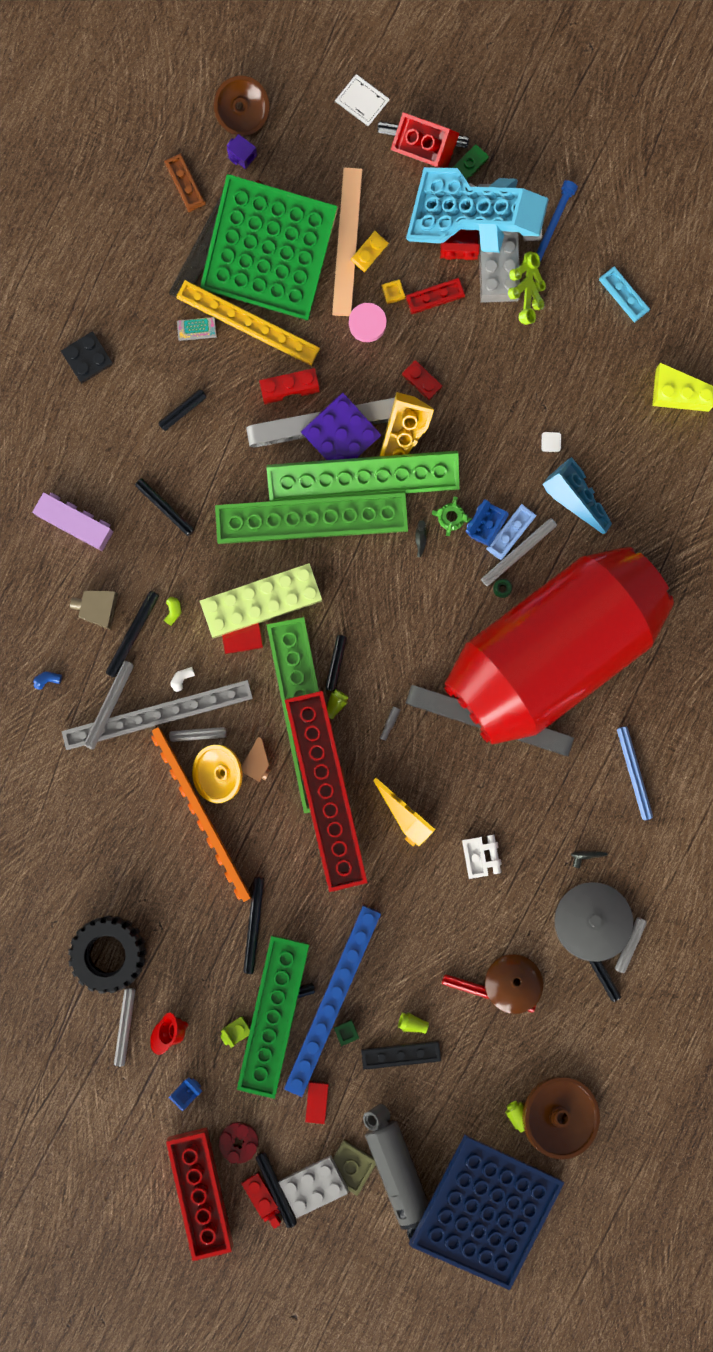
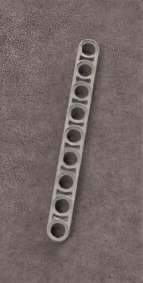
[246,398,395,447]

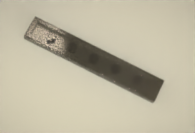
[169,195,222,298]

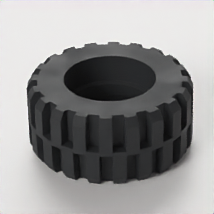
[68,916,147,994]

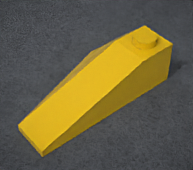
[379,392,434,456]
[373,778,435,846]

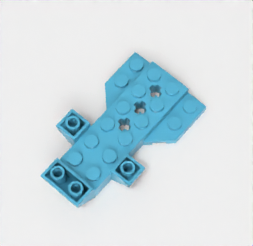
[406,167,549,253]

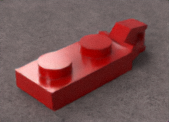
[241,1172,281,1229]

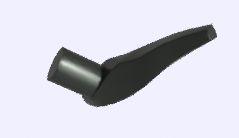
[415,521,427,557]
[571,851,608,868]

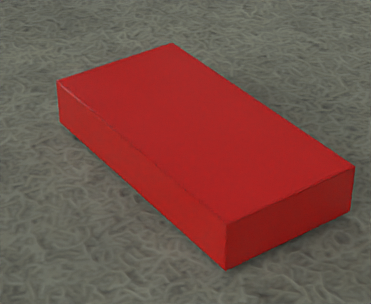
[305,1081,329,1124]

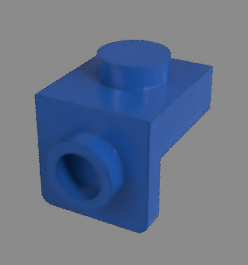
[169,1077,202,1111]

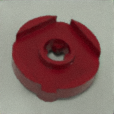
[219,1122,259,1164]

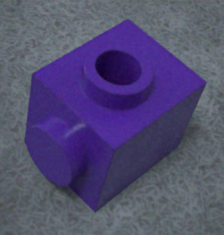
[227,134,257,169]

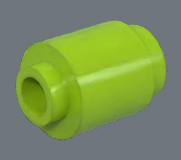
[505,1101,524,1132]

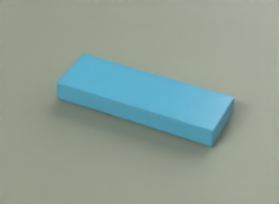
[599,266,650,323]

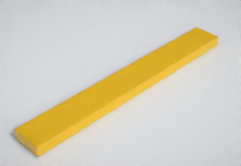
[176,280,320,366]

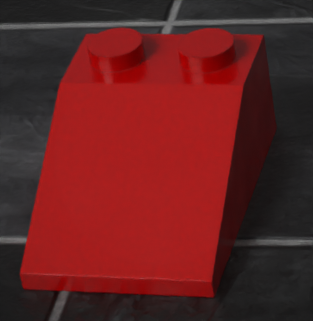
[390,112,460,168]

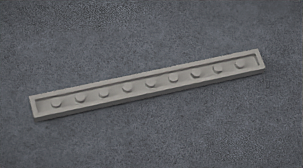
[61,680,253,750]

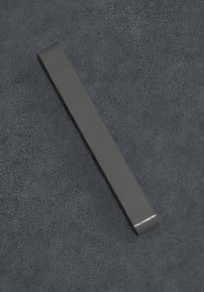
[405,685,574,757]

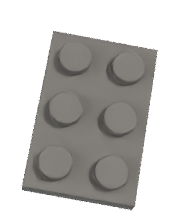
[278,1155,349,1218]

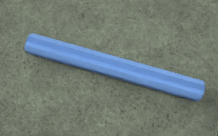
[617,726,653,820]

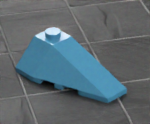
[542,457,612,534]

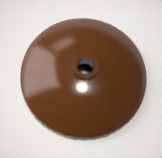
[213,76,269,136]
[485,954,543,1014]

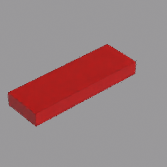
[406,278,465,315]

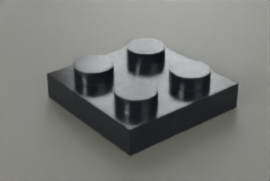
[61,331,113,384]

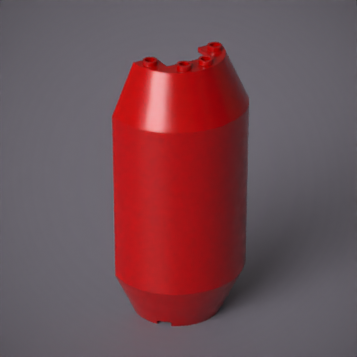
[444,547,674,745]

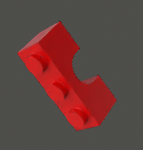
[259,368,319,405]

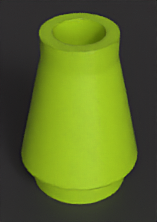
[327,689,349,719]
[398,1012,429,1033]

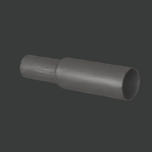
[380,706,401,741]

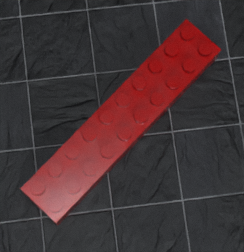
[285,691,367,892]

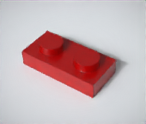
[402,360,442,401]

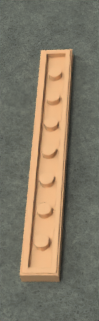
[332,168,362,316]

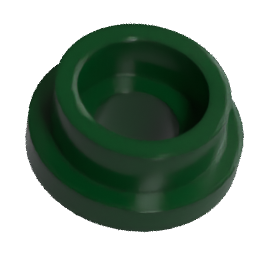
[493,579,512,598]

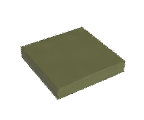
[333,1140,376,1196]

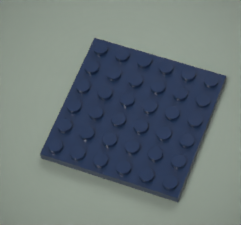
[409,1135,564,1290]

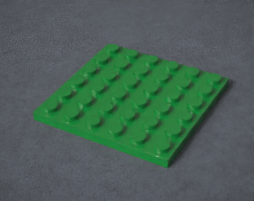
[200,174,338,320]

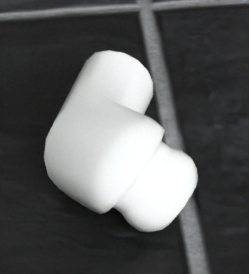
[171,667,195,692]

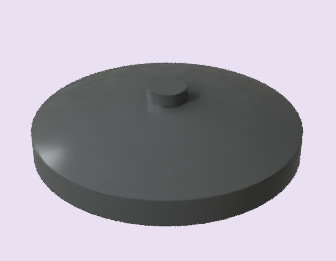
[554,882,633,962]

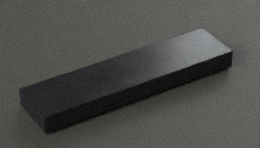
[361,1040,441,1070]

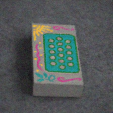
[177,317,217,341]

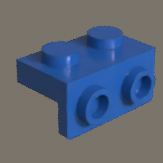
[466,499,509,547]

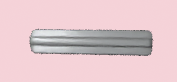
[169,727,227,742]
[615,917,647,973]

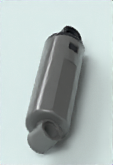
[363,1104,429,1240]

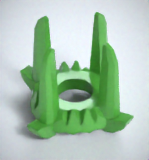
[432,496,472,536]

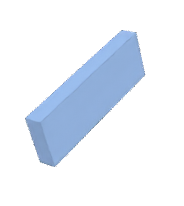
[486,504,537,561]

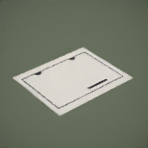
[335,74,390,126]

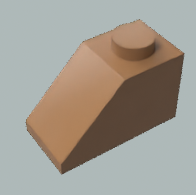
[241,737,271,782]

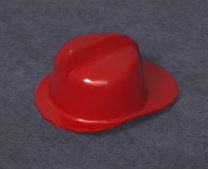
[150,1012,188,1055]

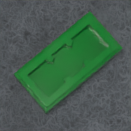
[452,144,489,181]

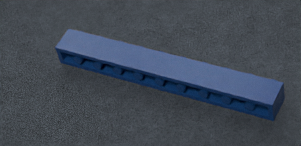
[284,904,381,1097]

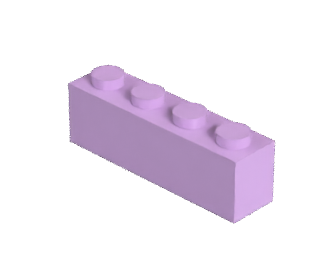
[32,492,113,551]

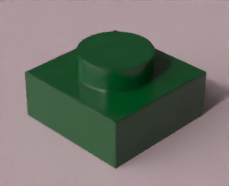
[334,1019,359,1046]

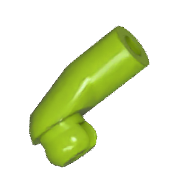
[164,597,181,626]

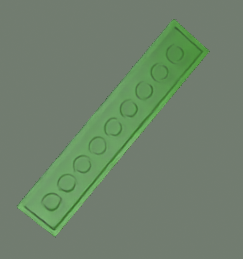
[266,451,460,502]
[215,493,408,544]
[267,617,319,813]

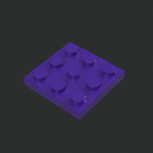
[301,392,381,460]

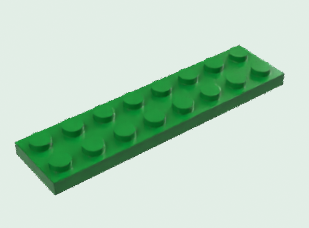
[237,935,310,1099]

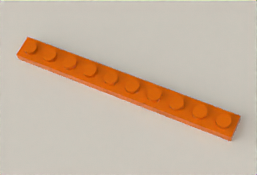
[151,727,252,902]

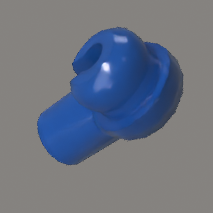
[33,671,62,690]

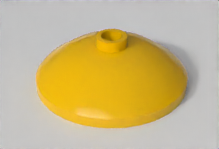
[192,745,242,803]

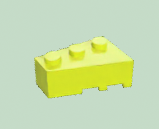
[652,363,713,412]

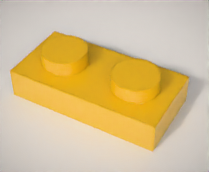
[351,231,389,273]

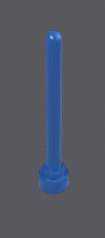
[536,180,578,262]

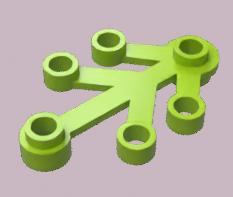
[508,251,546,325]

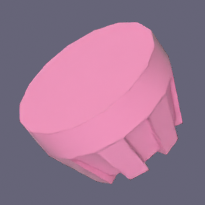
[349,303,387,342]

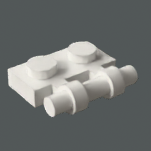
[462,835,502,879]

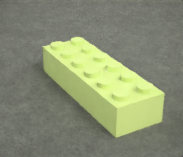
[200,563,322,639]

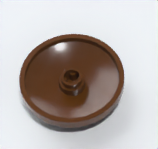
[523,1077,600,1159]

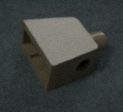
[70,591,118,630]

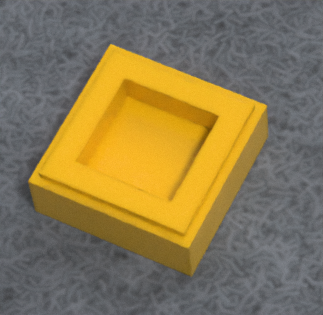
[382,279,405,304]

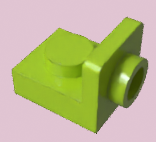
[220,1016,250,1048]

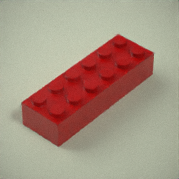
[166,1127,234,1261]

